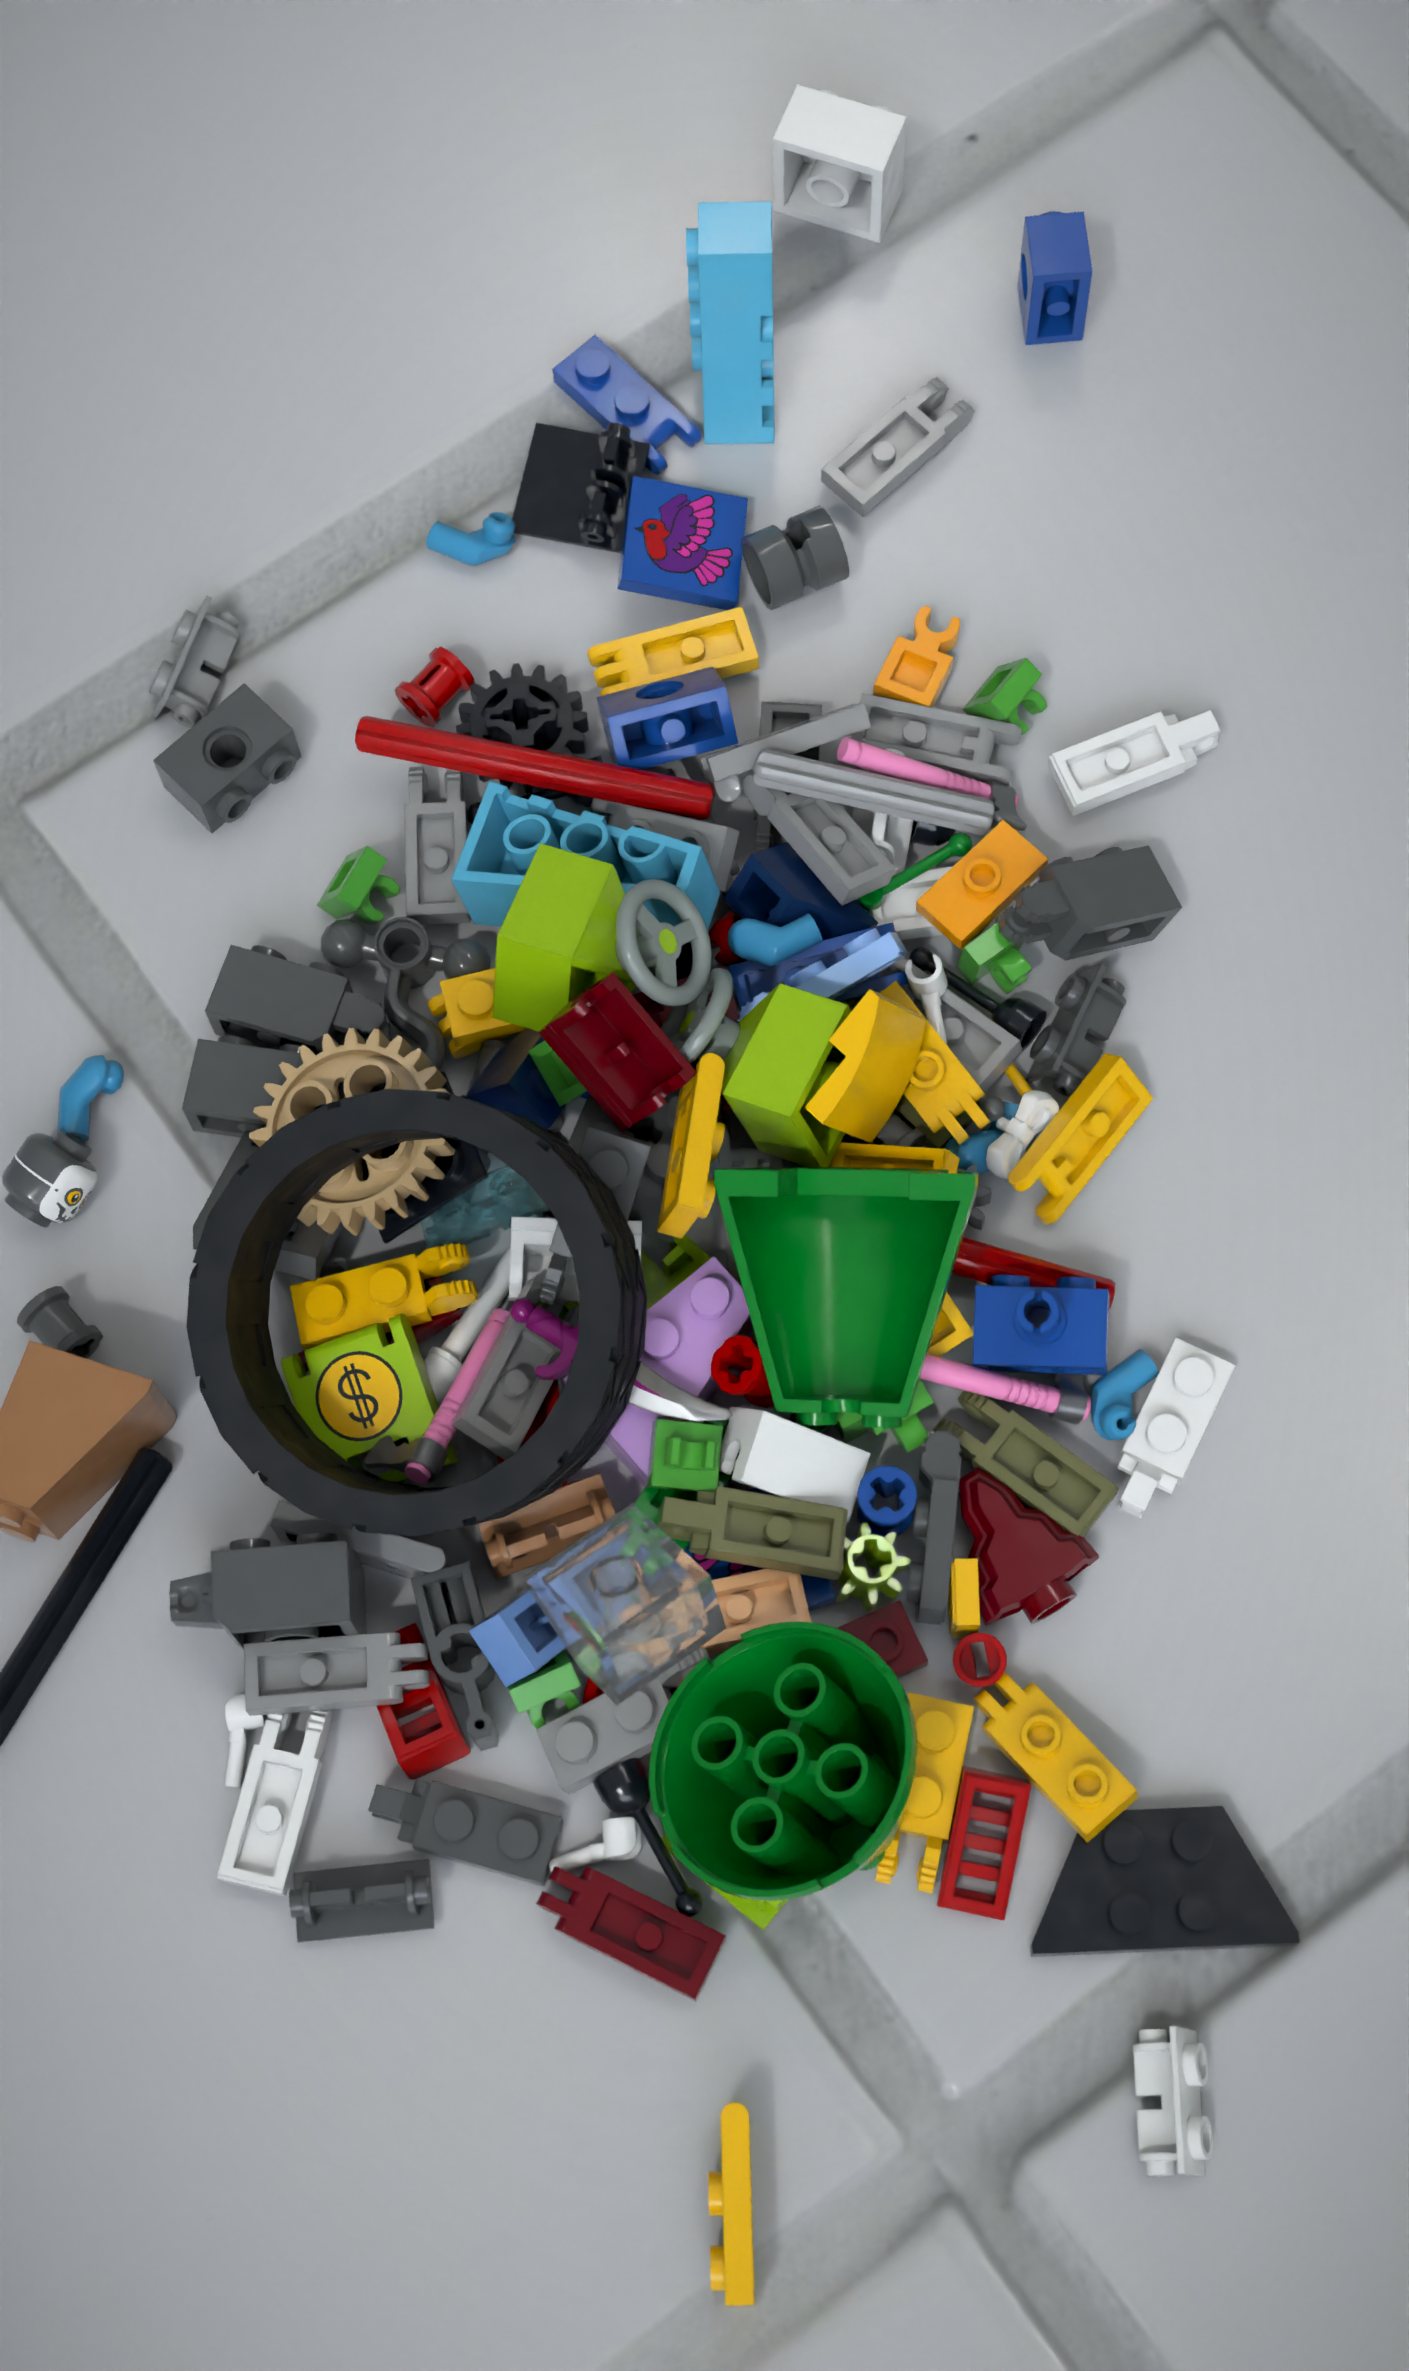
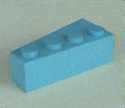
[686,201,774,444]
[451,781,720,943]

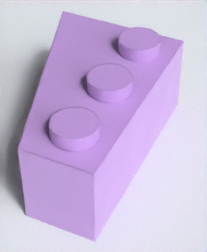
[563,1256,754,1488]

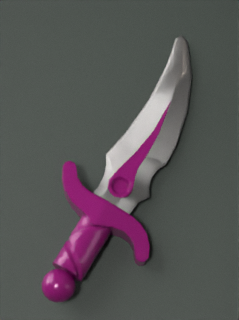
[510,1298,733,1421]

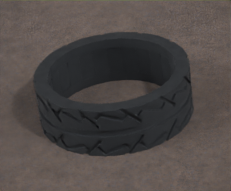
[186,1089,648,1536]

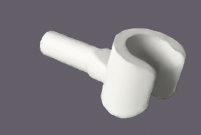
[905,954,948,1045]
[224,1693,268,1788]
[549,1817,642,1873]

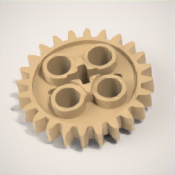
[249,1028,455,1235]

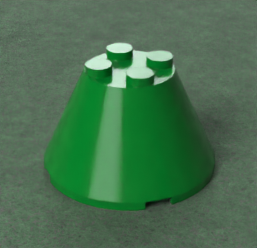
[649,1622,917,1901]

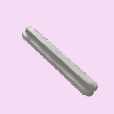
[753,749,994,835]

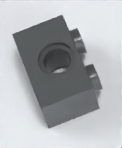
[153,683,302,833]

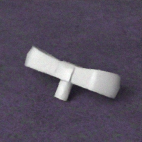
[986,1090,1059,1179]

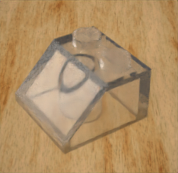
[523,1503,726,1705]

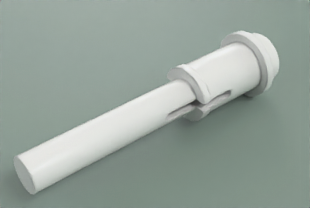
[424,1249,510,1407]

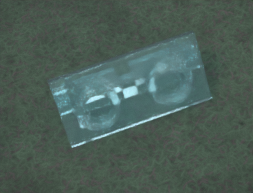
[420,1165,550,1249]

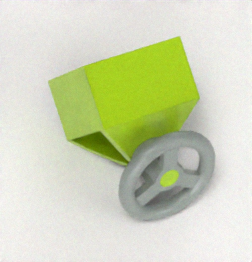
[493,843,712,1032]
[661,968,851,1167]

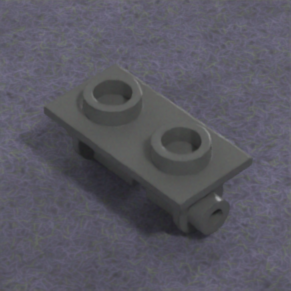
[1025,962,1126,1097]
[289,1859,435,1943]

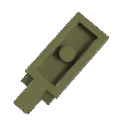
[656,1486,848,1580]

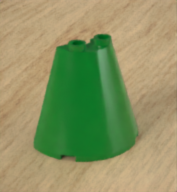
[714,1167,979,1428]

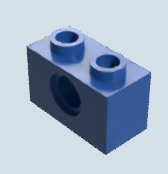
[1017,211,1093,345]
[596,667,739,770]

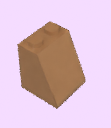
[0,1341,177,1542]

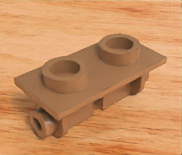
[478,1472,618,1579]

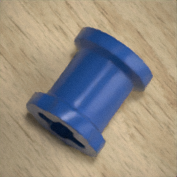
[857,1465,917,1537]

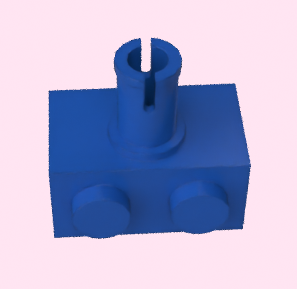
[973,1275,1110,1375]

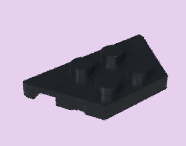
[1030,1806,1300,1957]

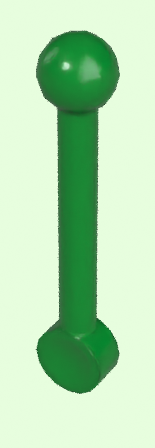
[859,832,972,910]

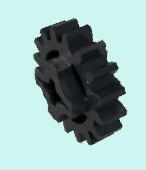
[456,663,589,794]

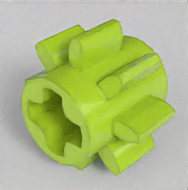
[837,1523,910,1611]

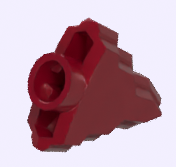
[959,1468,1099,1626]

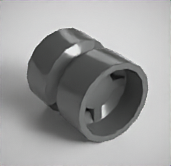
[741,506,849,610]

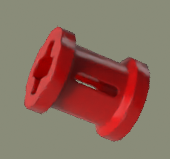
[395,647,475,727]
[711,1335,774,1408]

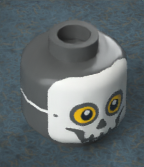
[2,1129,98,1228]

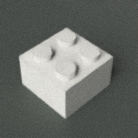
[773,84,907,243]

